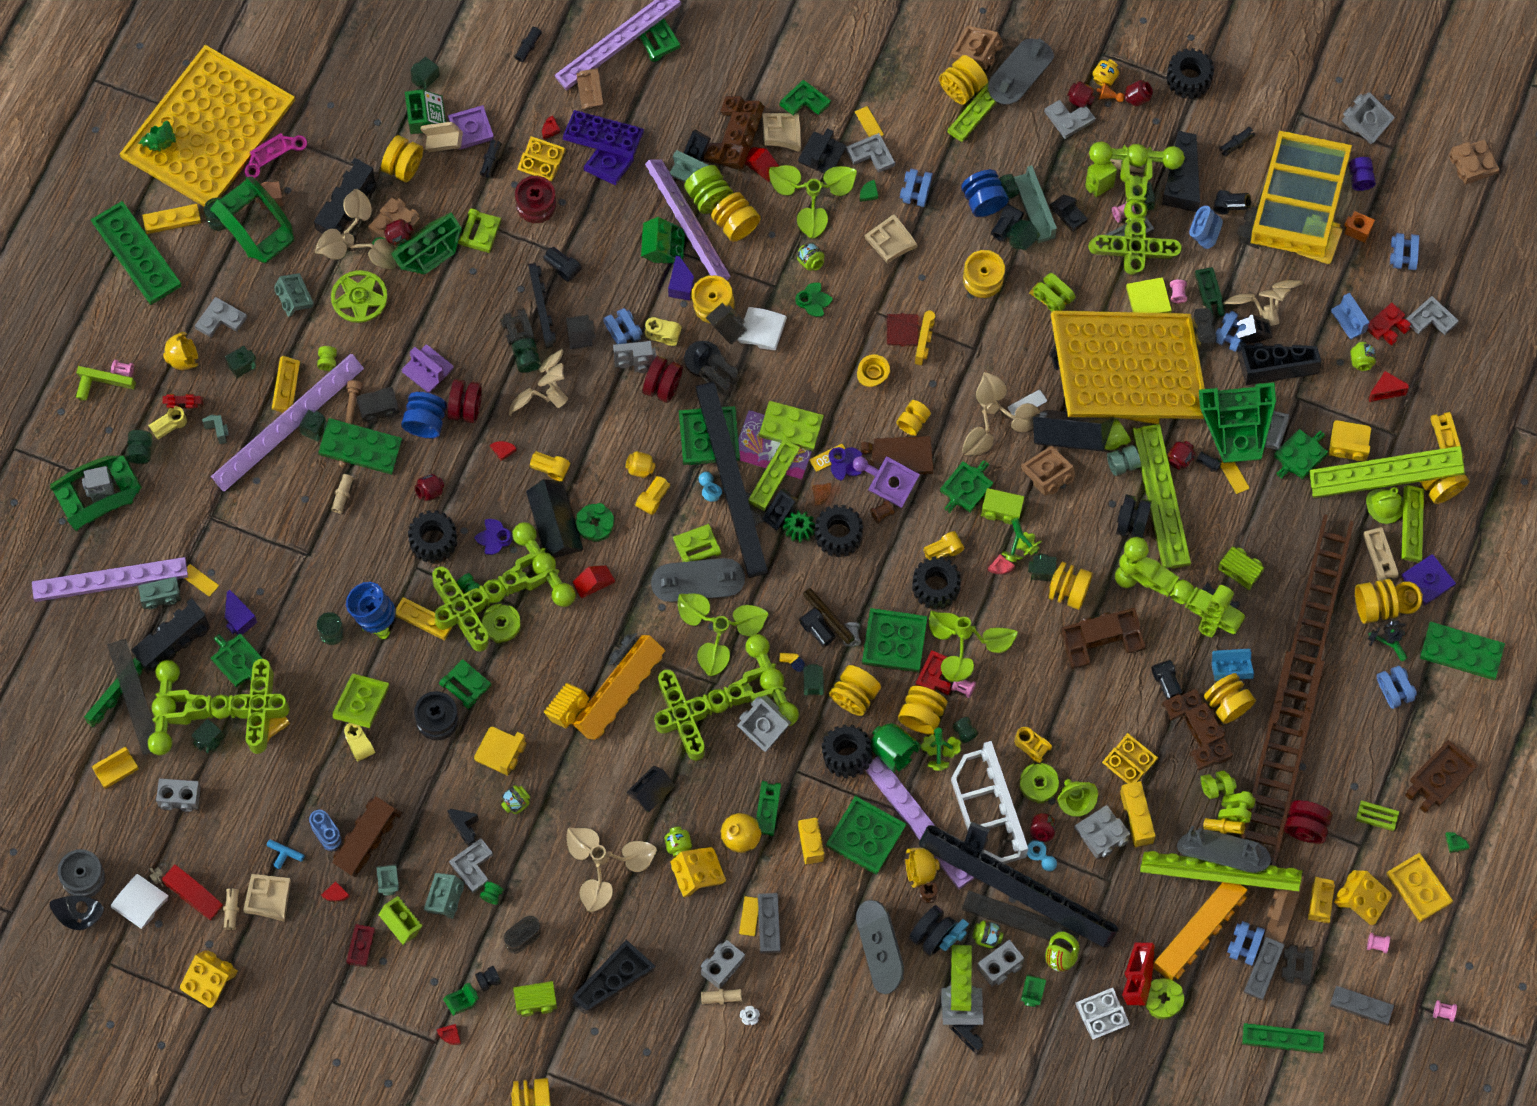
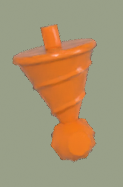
[1096,83,1125,103]

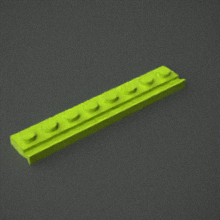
[1132,424,1191,568]
[1310,446,1465,498]
[1140,851,1302,891]

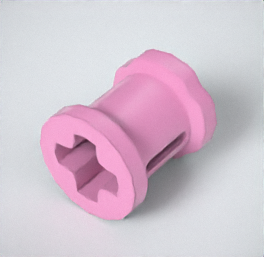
[1112,202,1136,223]
[1170,280,1187,304]
[111,360,134,378]
[951,680,976,698]
[1367,932,1390,954]
[1433,1000,1457,1022]

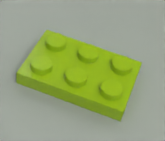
[759,401,824,452]
[333,673,389,728]

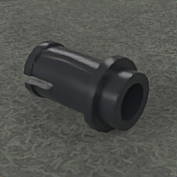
[1196,451,1222,472]

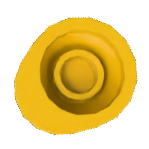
[857,355,890,387]
[1395,581,1423,614]

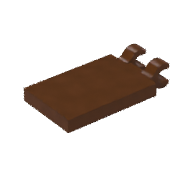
[861,436,933,474]
[1405,740,1478,813]

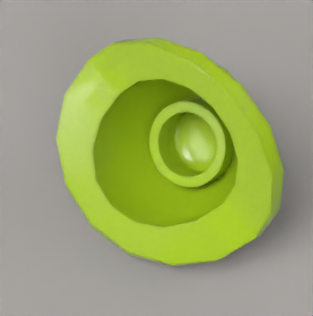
[1366,487,1403,524]
[1057,779,1098,817]

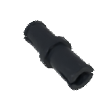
[514,26,542,63]
[1219,126,1255,157]
[480,140,502,178]

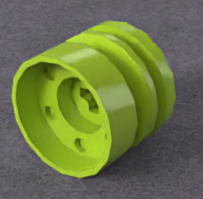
[684,165,733,214]

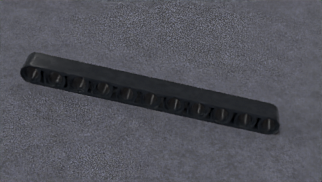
[695,381,768,578]
[919,825,1118,947]

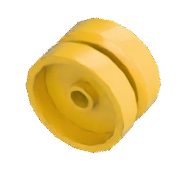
[381,135,423,183]
[963,250,1005,298]
[692,275,735,324]
[1420,475,1470,504]

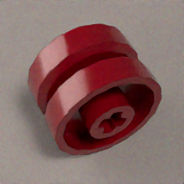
[515,175,556,224]
[642,355,683,403]
[448,379,482,423]
[1283,800,1333,844]

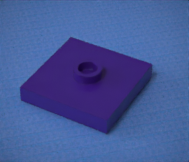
[584,149,634,186]
[1401,554,1456,606]

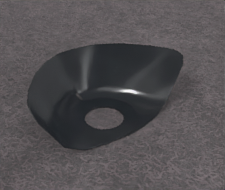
[49,895,104,930]

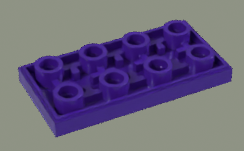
[563,110,644,159]

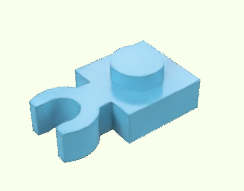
[939,919,969,951]

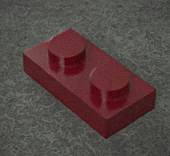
[346,924,375,967]

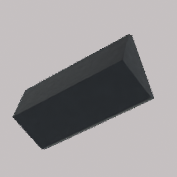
[1033,410,1114,452]
[526,479,583,558]

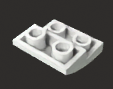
[737,307,787,350]
[111,874,168,929]
[1075,988,1130,1040]

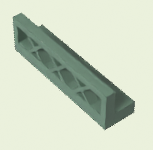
[1013,165,1057,243]

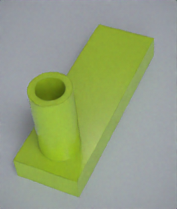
[76,366,136,401]

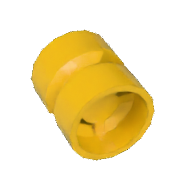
[896,400,931,436]

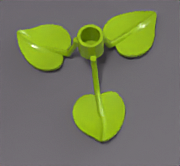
[769,165,857,239]
[678,593,768,676]
[929,611,1018,682]

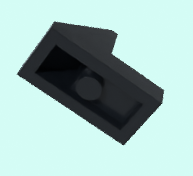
[683,129,711,162]
[1049,194,1088,232]
[762,488,798,531]
[447,809,479,847]
[964,822,990,852]
[949,1025,984,1056]

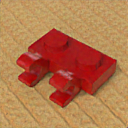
[1367,303,1411,346]
[163,394,203,408]
[915,650,951,695]

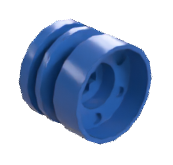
[961,169,1009,217]
[401,392,447,438]
[346,582,396,633]

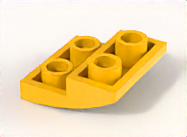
[517,136,566,182]
[1102,733,1158,784]

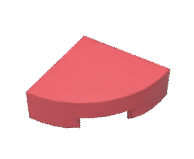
[988,555,1015,574]

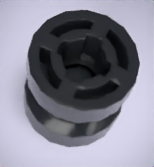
[475,965,501,992]

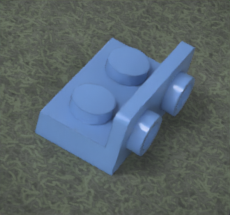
[1331,293,1370,340]

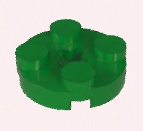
[576,503,614,542]

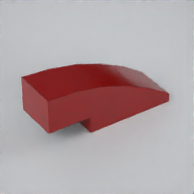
[162,864,223,921]
[1122,943,1154,1005]

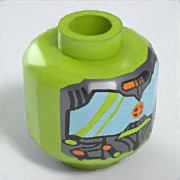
[797,243,825,271]
[1350,342,1376,371]
[501,785,531,814]
[972,920,1003,949]

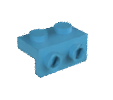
[1211,649,1254,681]

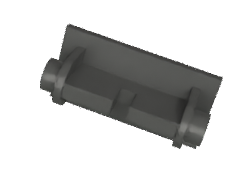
[608,633,639,668]

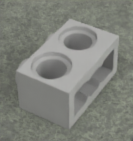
[82,466,115,503]
[156,778,201,812]
[701,940,745,989]
[977,940,1024,986]

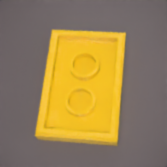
[1386,852,1453,922]

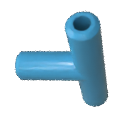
[267,839,305,869]

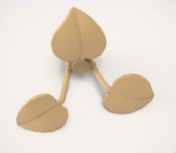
[315,189,396,270]
[1222,280,1304,326]
[509,349,568,417]
[962,372,1040,455]
[567,828,657,912]

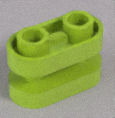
[1033,273,1076,312]
[1201,771,1236,799]
[1217,791,1256,823]

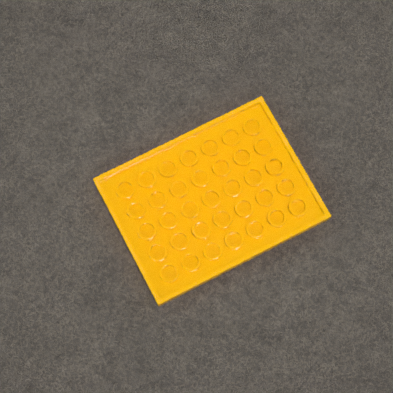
[119,45,295,210]
[1051,311,1205,419]

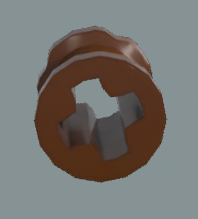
[870,500,895,524]
[919,881,938,903]

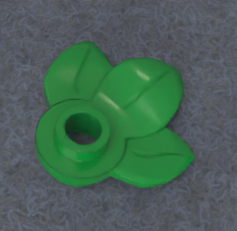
[795,282,833,317]

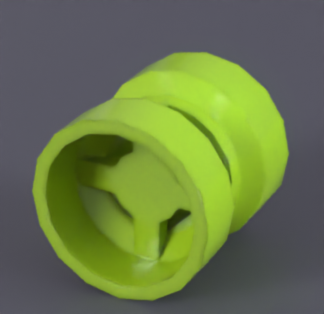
[317,346,337,371]

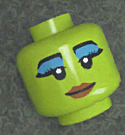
[664,827,692,857]

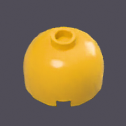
[163,332,198,371]
[720,813,761,853]
[905,848,939,888]

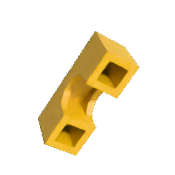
[1120,781,1156,847]

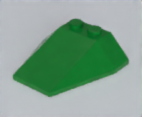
[1199,383,1276,463]

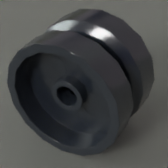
[1116,494,1152,538]
[414,691,459,741]
[909,905,958,957]

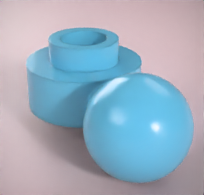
[699,472,722,502]
[1027,840,1057,871]

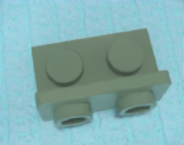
[670,150,709,182]
[274,273,314,317]
[138,577,181,609]
[424,873,464,919]

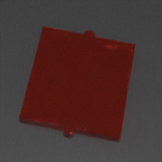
[887,312,918,347]

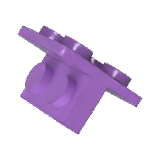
[402,345,454,393]

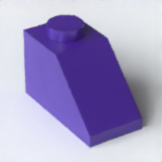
[668,256,695,301]
[225,590,257,635]

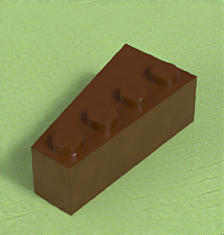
[332,796,403,877]

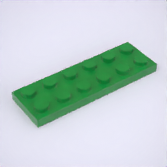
[91,201,182,305]

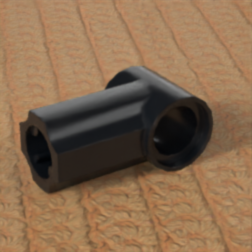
[1213,190,1252,215]
[991,204,1024,242]
[543,247,582,282]
[799,607,836,648]
[1151,660,1183,700]

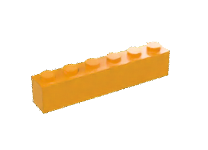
[572,635,666,740]
[1153,882,1247,980]

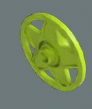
[331,270,387,323]

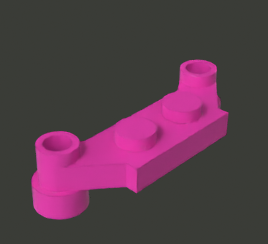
[245,133,307,178]

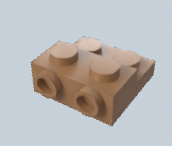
[951,25,1003,70]
[1449,139,1500,185]
[368,198,421,249]
[1021,446,1076,496]

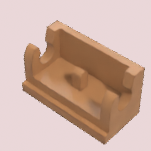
[576,68,603,110]

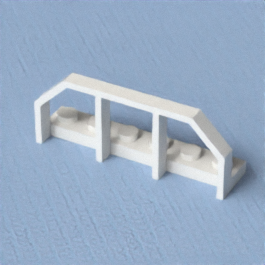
[951,741,1028,864]

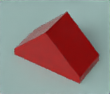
[745,147,779,182]
[1369,371,1409,402]
[572,565,615,599]

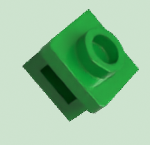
[1021,974,1046,1007]
[443,983,479,1016]

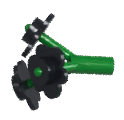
[1368,620,1408,661]

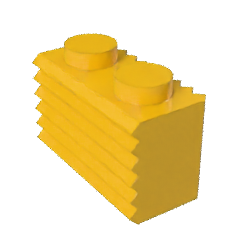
[544,683,590,729]
[798,818,824,864]

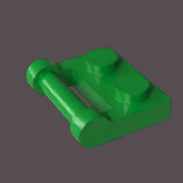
[637,18,680,62]
[439,659,491,709]

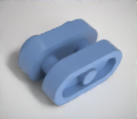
[900,168,933,207]
[1189,205,1223,249]
[1390,233,1419,270]
[603,308,643,344]
[1214,311,1246,352]
[1377,666,1417,709]
[309,810,342,851]
[1227,921,1265,966]

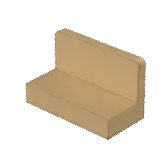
[421,122,463,152]

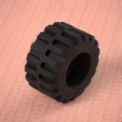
[1166,48,1214,99]
[815,504,863,557]
[408,510,457,563]
[912,556,961,610]
[822,724,873,778]

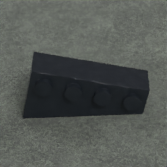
[1162,131,1200,212]
[314,157,376,234]
[1237,342,1321,385]
[131,598,210,674]
[570,939,656,1015]

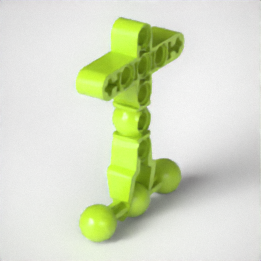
[1088,141,1185,275]
[432,522,576,652]
[1115,537,1245,637]
[654,634,799,761]
[147,659,290,756]

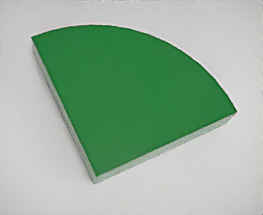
[860,180,878,202]
[1445,832,1470,853]

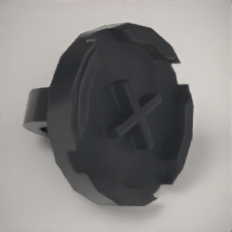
[684,341,722,377]

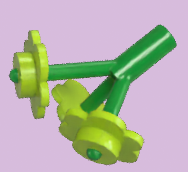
[1002,518,1042,562]
[921,728,961,771]

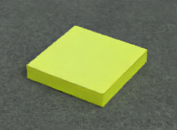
[1126,277,1172,313]

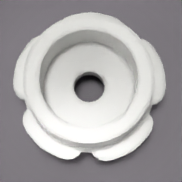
[740,1006,760,1025]

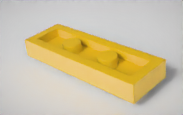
[142,204,201,234]
[272,356,300,413]
[395,597,453,641]

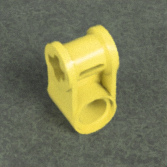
[645,317,682,346]
[344,723,375,762]

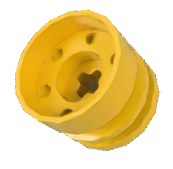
[939,55,988,105]
[711,192,761,242]
[1048,561,1093,610]
[1355,579,1399,624]
[829,665,881,716]
[1204,673,1256,724]
[898,686,948,735]
[511,1078,551,1106]

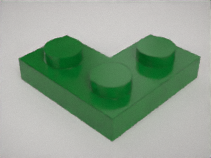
[779,80,831,116]

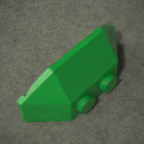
[391,212,462,274]

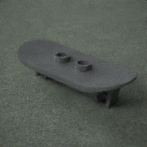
[988,38,1054,105]
[651,558,745,602]
[1177,826,1271,873]
[856,900,904,995]

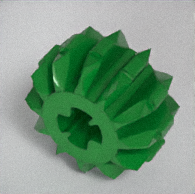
[783,510,816,544]

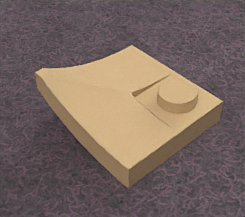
[762,113,801,152]
[865,214,918,264]
[243,874,292,922]

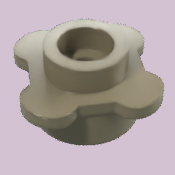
[149,867,165,887]

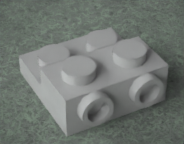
[1342,92,1395,144]
[613,341,656,373]
[737,695,791,752]
[1074,805,1130,859]
[941,986,983,1025]

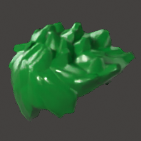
[138,121,176,151]

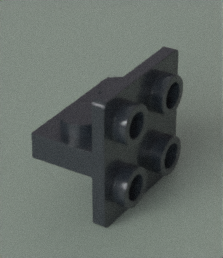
[798,128,846,174]

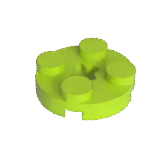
[482,604,520,643]
[1019,763,1059,804]
[1145,978,1184,1019]

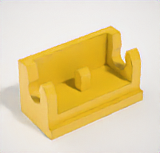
[1308,876,1335,923]

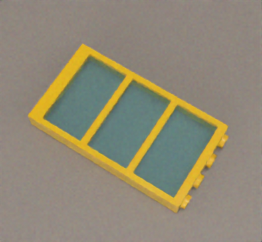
[1251,131,1352,258]

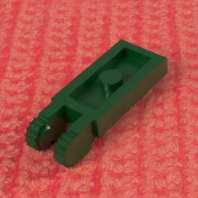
[1194,267,1224,319]

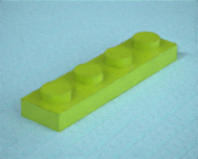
[948,82,997,142]
[748,439,800,511]
[1402,485,1424,563]
[951,945,972,1011]

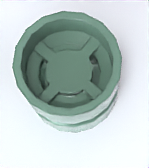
[1107,445,1141,476]

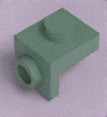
[202,415,229,444]
[376,864,399,896]

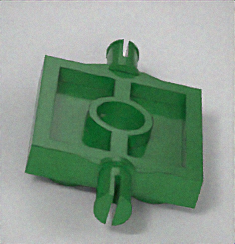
[1274,429,1328,480]
[940,460,993,513]
[210,634,263,688]

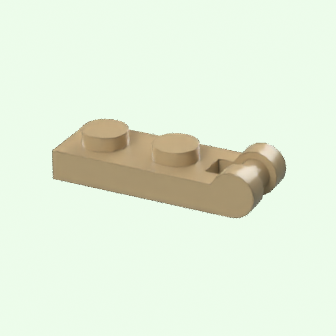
[1363,527,1399,582]

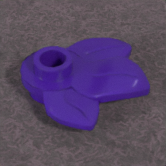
[828,447,862,481]
[474,519,513,555]

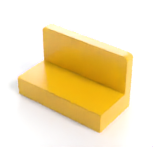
[92,747,139,789]

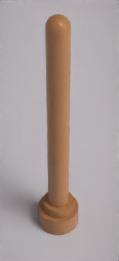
[339,380,362,468]

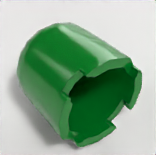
[871,723,921,773]

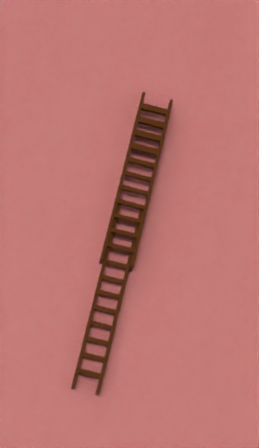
[1241,514,1354,866]

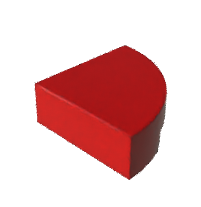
[542,115,560,140]
[490,441,517,461]
[321,881,350,901]
[436,1024,461,1045]

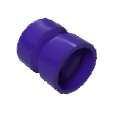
[1348,157,1376,191]

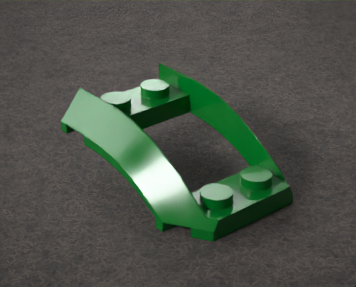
[210,176,294,263]
[50,455,142,531]

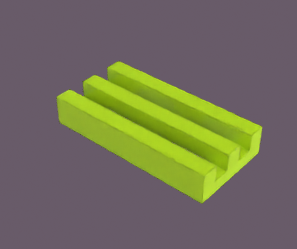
[1355,801,1399,831]

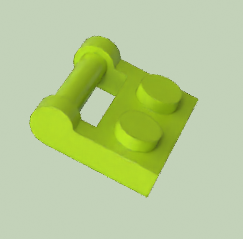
[458,209,501,253]
[673,524,721,562]

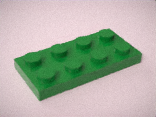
[318,418,402,475]
[1420,621,1505,680]

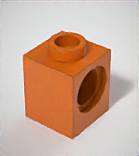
[1344,211,1375,243]

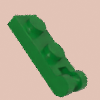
[756,781,781,836]

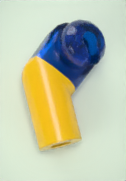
[780,653,805,672]

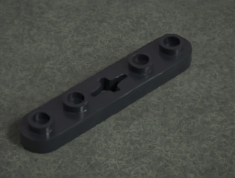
[528,263,556,348]

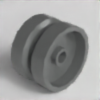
[58,849,105,898]

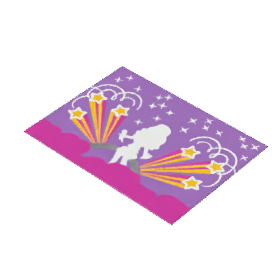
[738,410,812,479]

